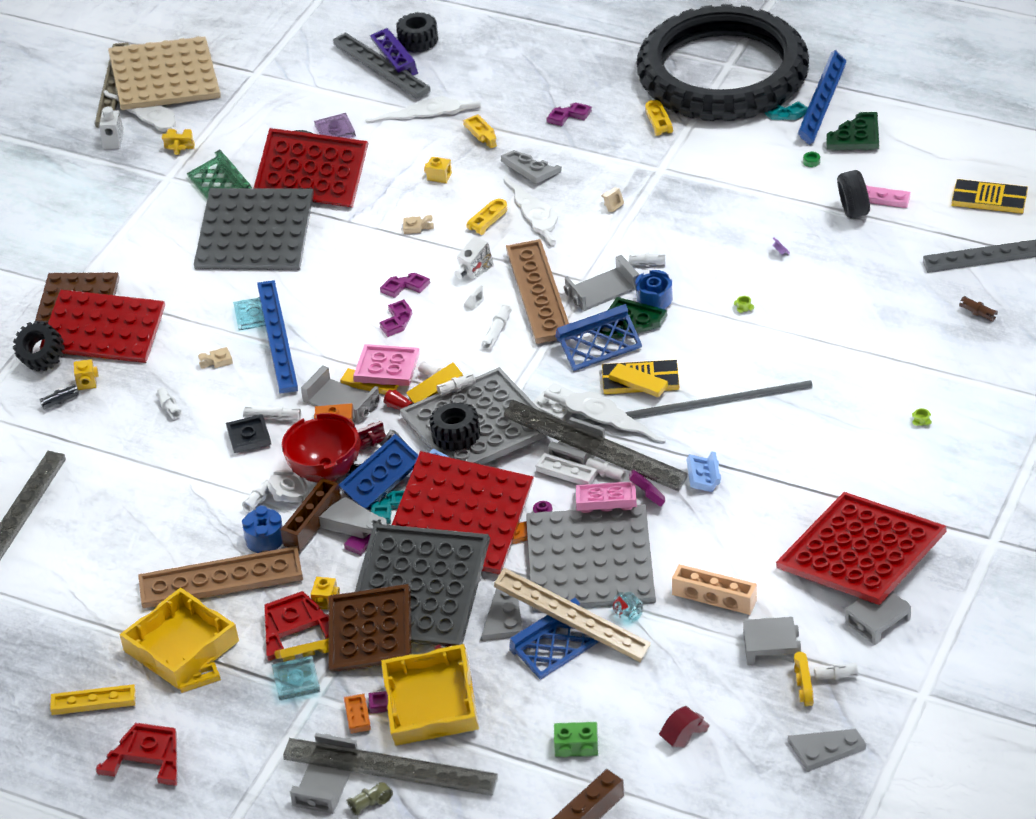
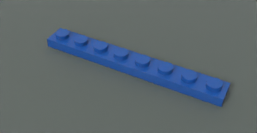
[797,50,847,145]
[257,280,298,394]

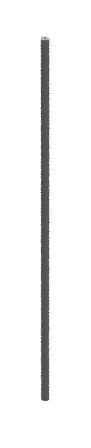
[554,380,813,432]

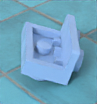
[686,451,721,492]

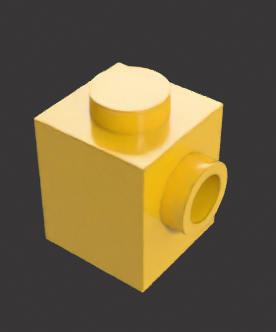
[424,156,452,183]
[74,359,99,391]
[310,576,340,610]

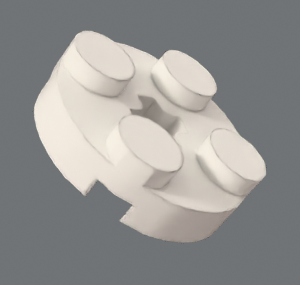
[267,469,307,503]

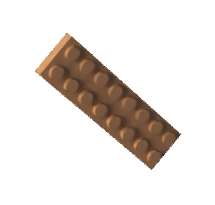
[506,239,569,344]
[138,546,303,609]

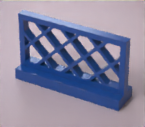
[555,304,642,372]
[509,598,599,680]

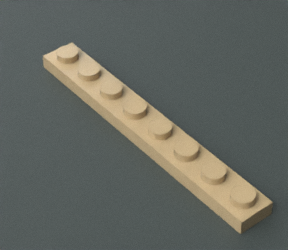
[494,568,651,663]

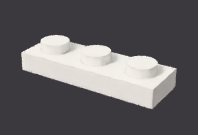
[535,453,597,485]

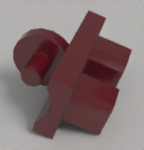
[357,421,386,451]

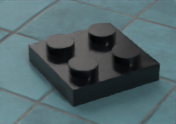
[226,414,272,453]

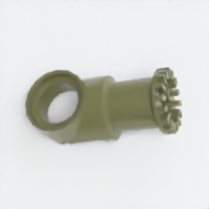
[346,782,393,816]

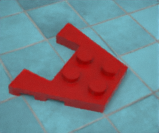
[264,591,329,661]
[96,722,177,786]

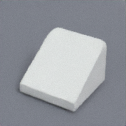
[463,284,484,309]

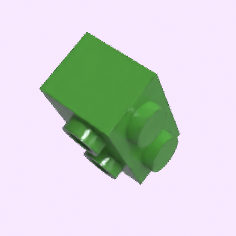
[554,722,598,757]

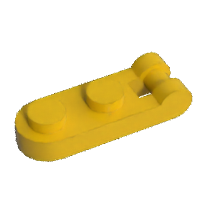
[645,100,673,136]
[466,199,507,235]
[794,652,814,706]

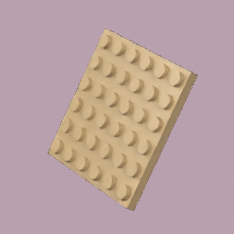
[108,36,221,110]

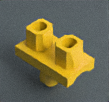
[161,129,195,155]

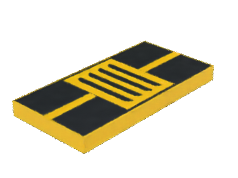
[951,179,1028,214]
[602,359,680,394]

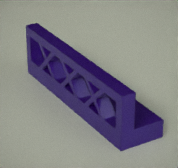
[370,28,418,76]

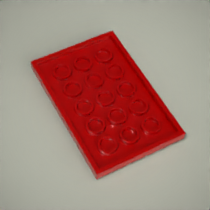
[254,128,369,208]
[40,289,166,363]

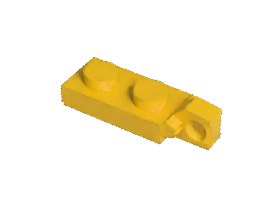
[463,114,497,149]
[274,638,329,662]

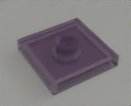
[314,113,356,138]

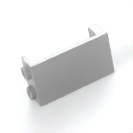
[563,254,640,312]
[301,365,380,424]
[290,733,359,814]

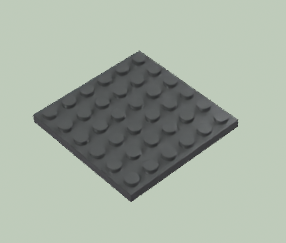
[193,188,314,270]
[355,524,490,647]

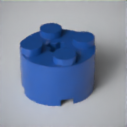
[635,270,673,310]
[242,505,283,553]

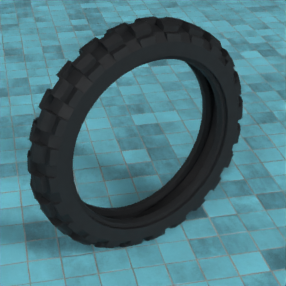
[637,4,809,121]

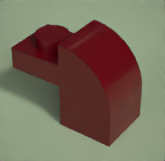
[658,706,710,747]

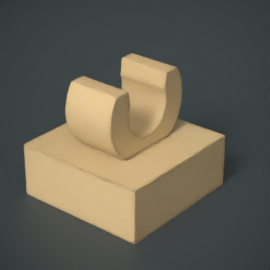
[601,187,624,212]

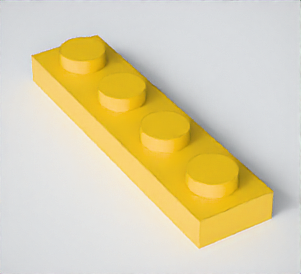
[50,684,136,715]

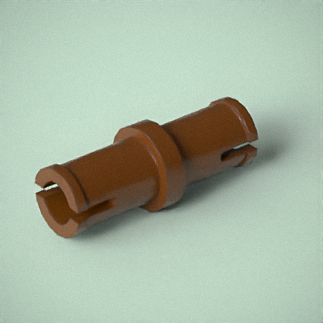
[959,296,998,322]

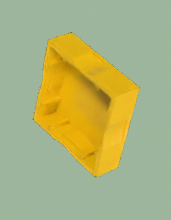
[119,587,239,689]
[381,644,479,746]

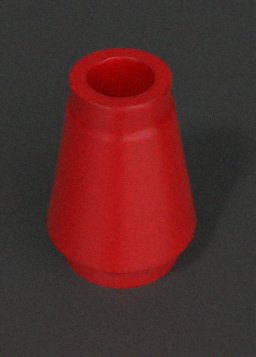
[383,389,413,410]

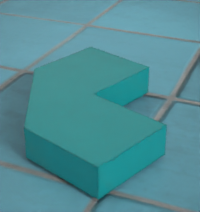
[765,101,808,120]
[371,490,405,524]

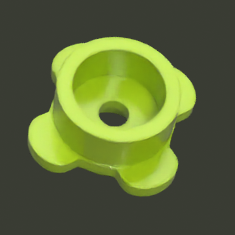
[734,295,755,313]
[912,408,932,426]

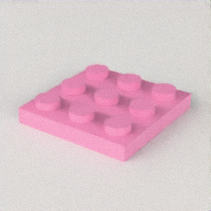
[353,344,420,386]
[576,482,637,513]

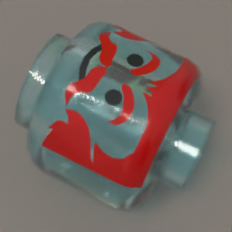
[613,591,643,622]

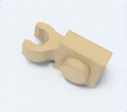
[403,215,434,234]
[198,347,233,369]

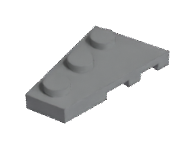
[501,150,562,184]
[481,588,522,641]
[788,729,866,772]

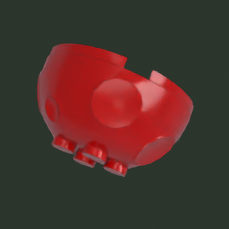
[282,413,361,483]

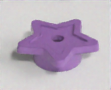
[772,237,790,255]

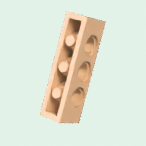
[672,564,757,615]

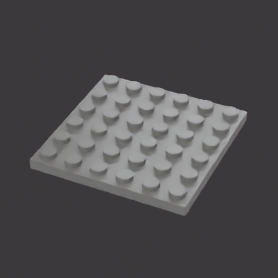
[400,367,556,465]
[526,504,656,612]

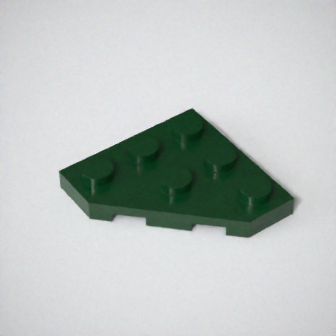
[826,112,879,150]
[594,297,668,340]

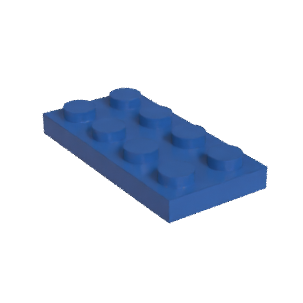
[339,434,418,510]

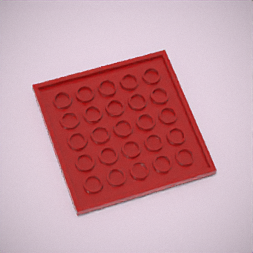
[392,451,534,575]
[776,491,947,605]

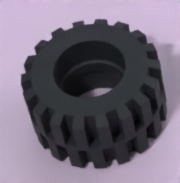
[396,12,438,52]
[13,321,65,372]
[430,402,480,451]

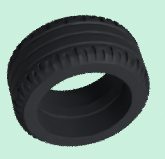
[837,170,870,219]

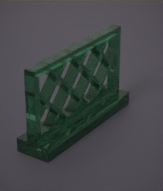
[186,149,252,199]

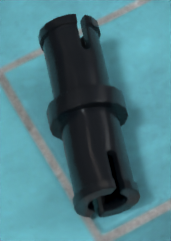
[40,384,79,410]

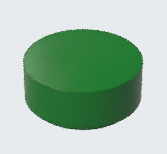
[803,151,821,167]

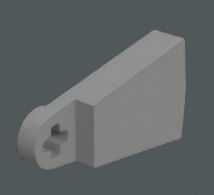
[319,497,387,539]

